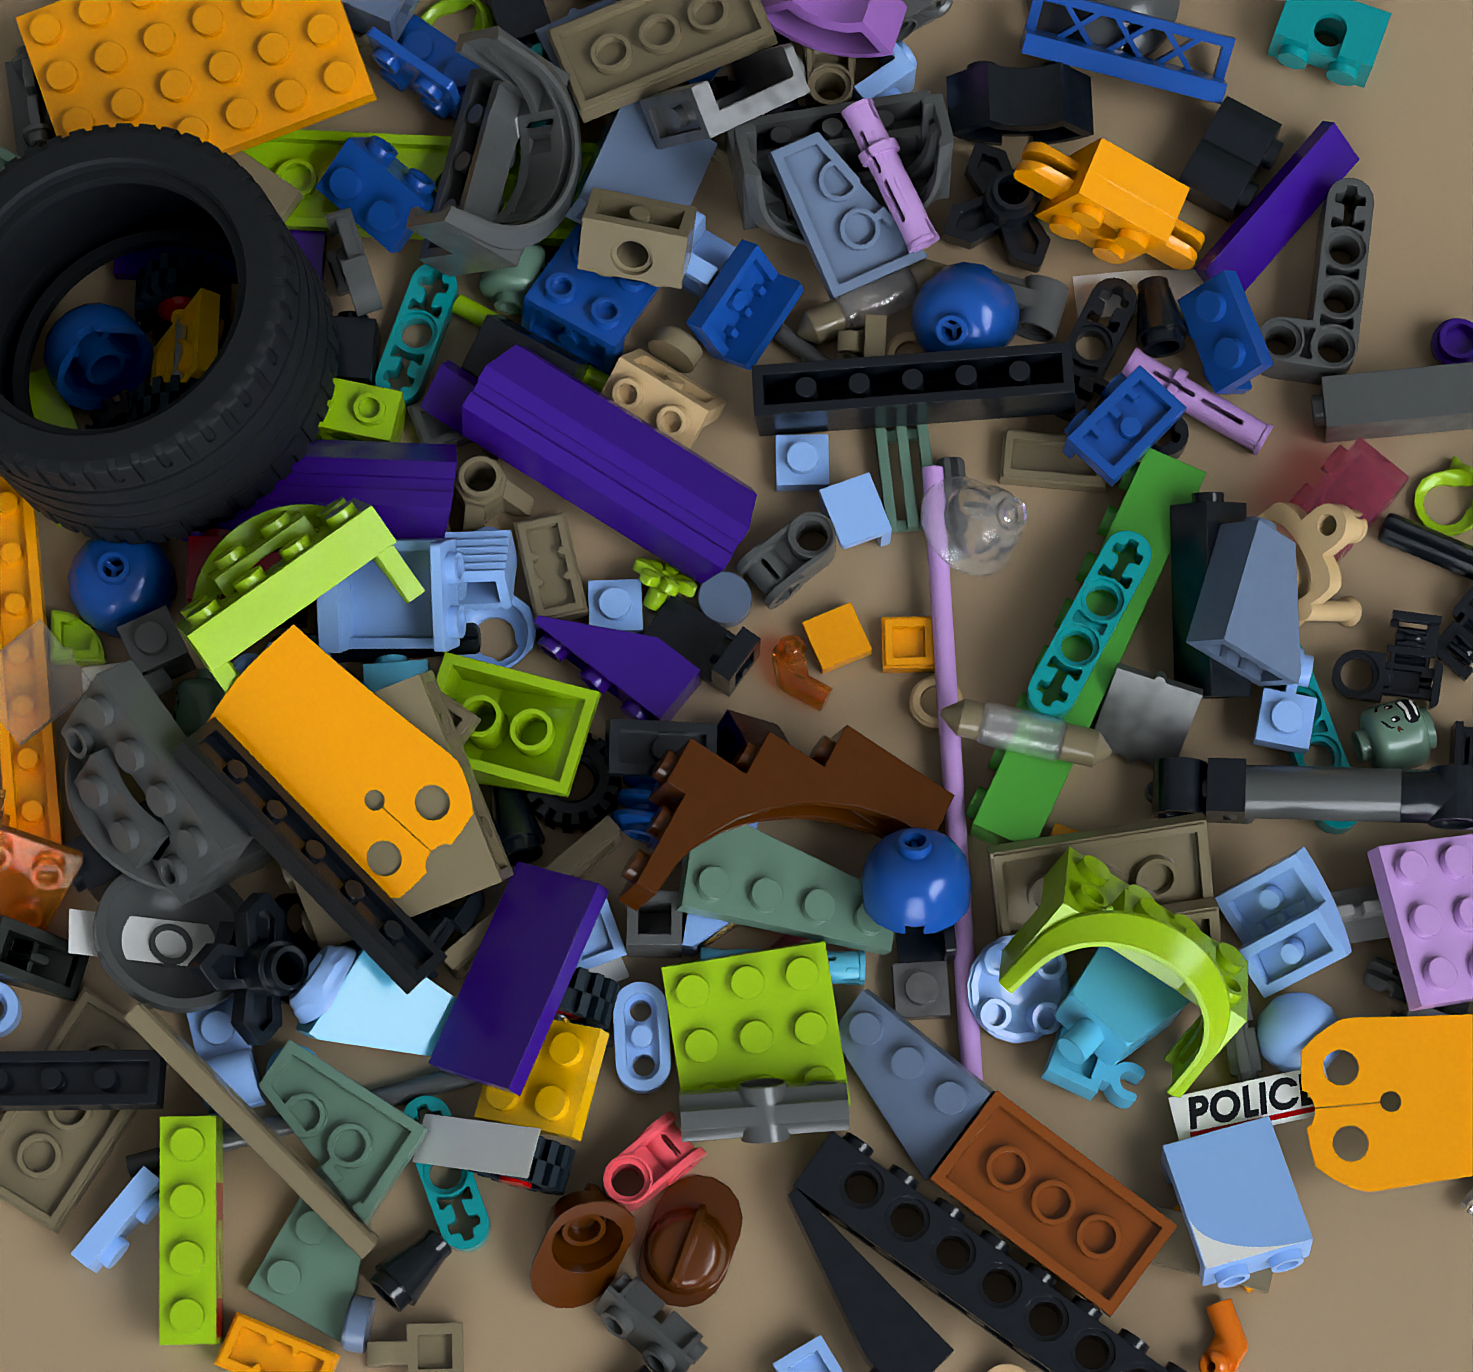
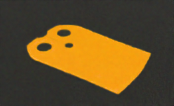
[206,624,473,898]
[1301,1014,1473,1192]

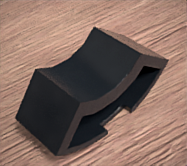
[946,61,1094,146]

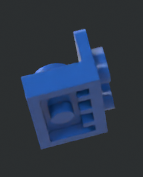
[1062,365,1187,487]

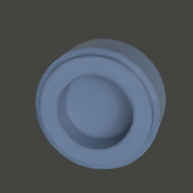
[698,572,752,628]
[341,1294,376,1354]

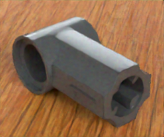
[991,270,1069,342]

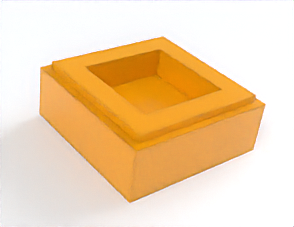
[802,602,872,674]
[881,616,935,673]

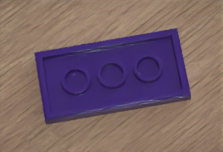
[428,861,609,1096]

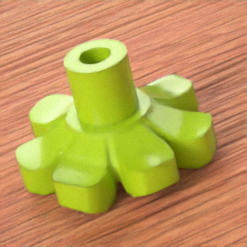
[632,557,698,612]

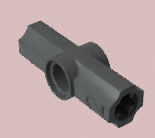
[679,1078,850,1144]

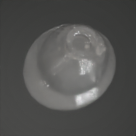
[921,476,1027,577]

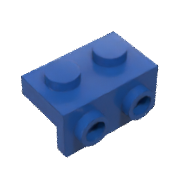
[315,135,437,253]
[686,239,804,370]
[1177,270,1274,394]

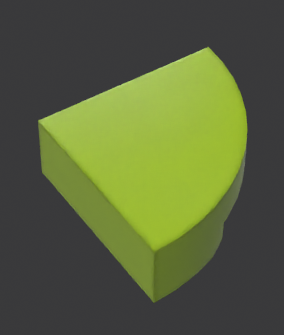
[51,610,107,666]

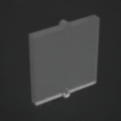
[0,619,91,746]

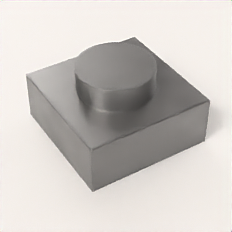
[891,961,951,1021]

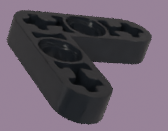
[1054,277,1189,459]

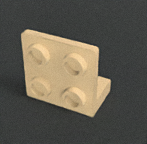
[601,348,727,449]

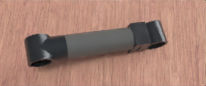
[1152,757,1473,830]

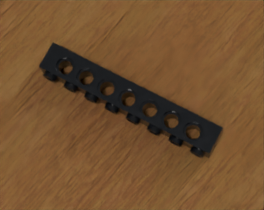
[793,1131,1186,1372]

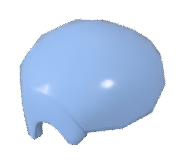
[1256,992,1340,1073]

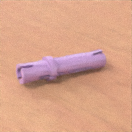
[842,98,940,253]
[1122,347,1274,456]

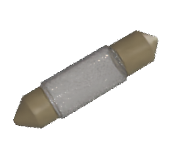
[796,259,948,345]
[940,698,1112,768]

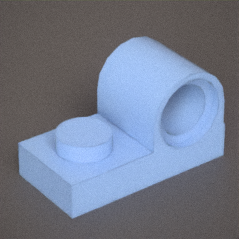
[186,998,267,1117]

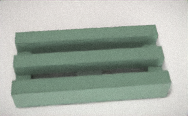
[875,424,933,533]

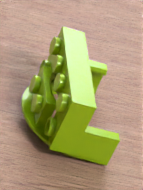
[175,497,425,694]
[998,846,1248,1098]

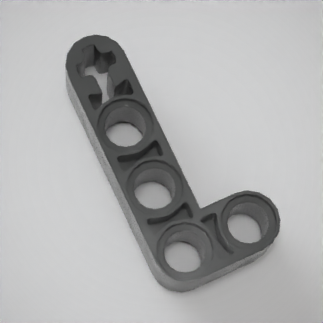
[1260,178,1374,385]

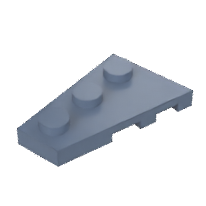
[767,132,928,300]
[838,989,995,1180]

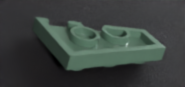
[258,1039,429,1225]
[247,1164,372,1343]

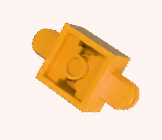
[1013,138,1205,270]

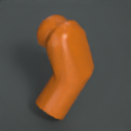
[1198,1298,1248,1372]

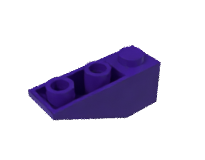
[534,615,701,721]

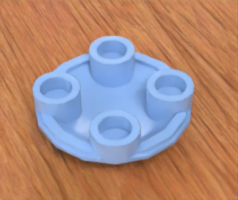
[966,935,1070,1043]

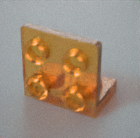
[0,788,83,931]

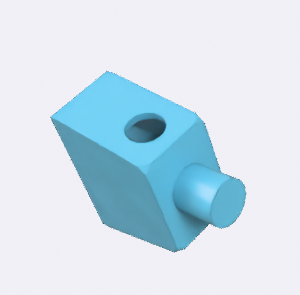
[1055,947,1190,1066]

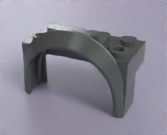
[406,26,582,277]
[725,89,954,245]
[60,659,272,905]

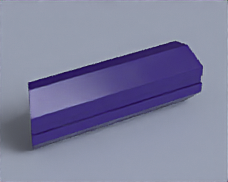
[462,344,757,584]
[180,439,457,542]

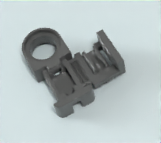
[325,207,383,317]

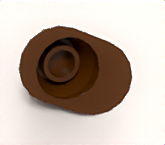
[638,1175,743,1307]
[530,1183,636,1308]

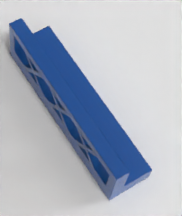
[1019,0,1236,104]

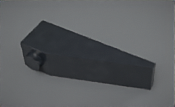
[787,1188,954,1372]

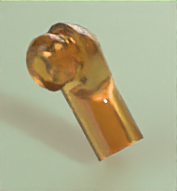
[771,635,833,711]

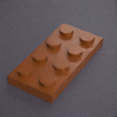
[930,1090,1177,1317]

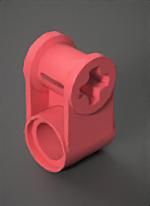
[603,1111,707,1212]

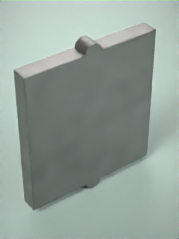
[1093,663,1203,765]

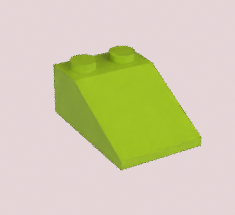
[436,652,601,797]

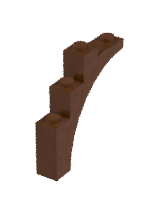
[618,725,955,911]

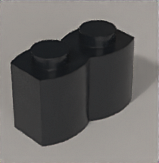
[1178,96,1284,222]

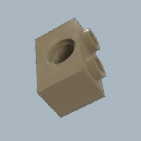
[577,187,697,289]

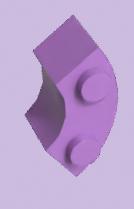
[760,0,908,58]

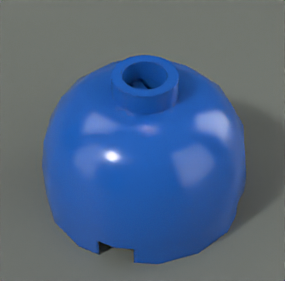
[911,262,1020,352]
[43,302,154,410]
[68,537,178,639]
[861,827,972,934]

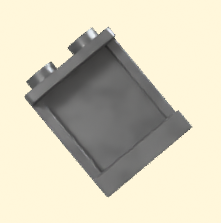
[639,43,810,150]

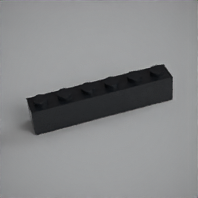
[752,341,1076,436]

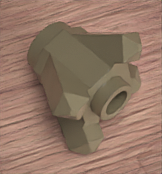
[452,449,534,531]

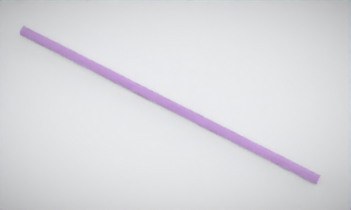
[922,465,983,1216]

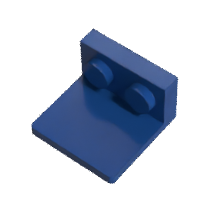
[366,14,482,121]
[521,225,660,376]

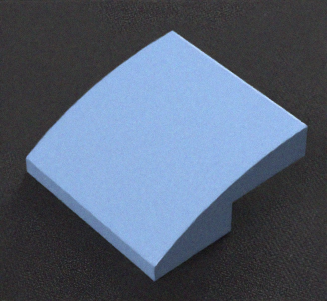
[1215,846,1352,998]

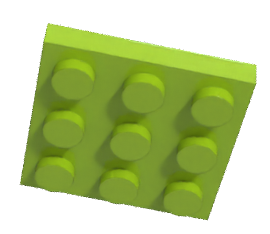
[661,940,851,1105]

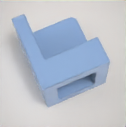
[682,211,736,299]
[818,472,892,549]

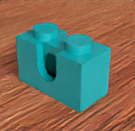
[1267,0,1392,88]

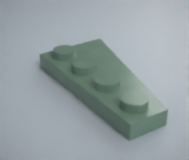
[676,825,894,955]

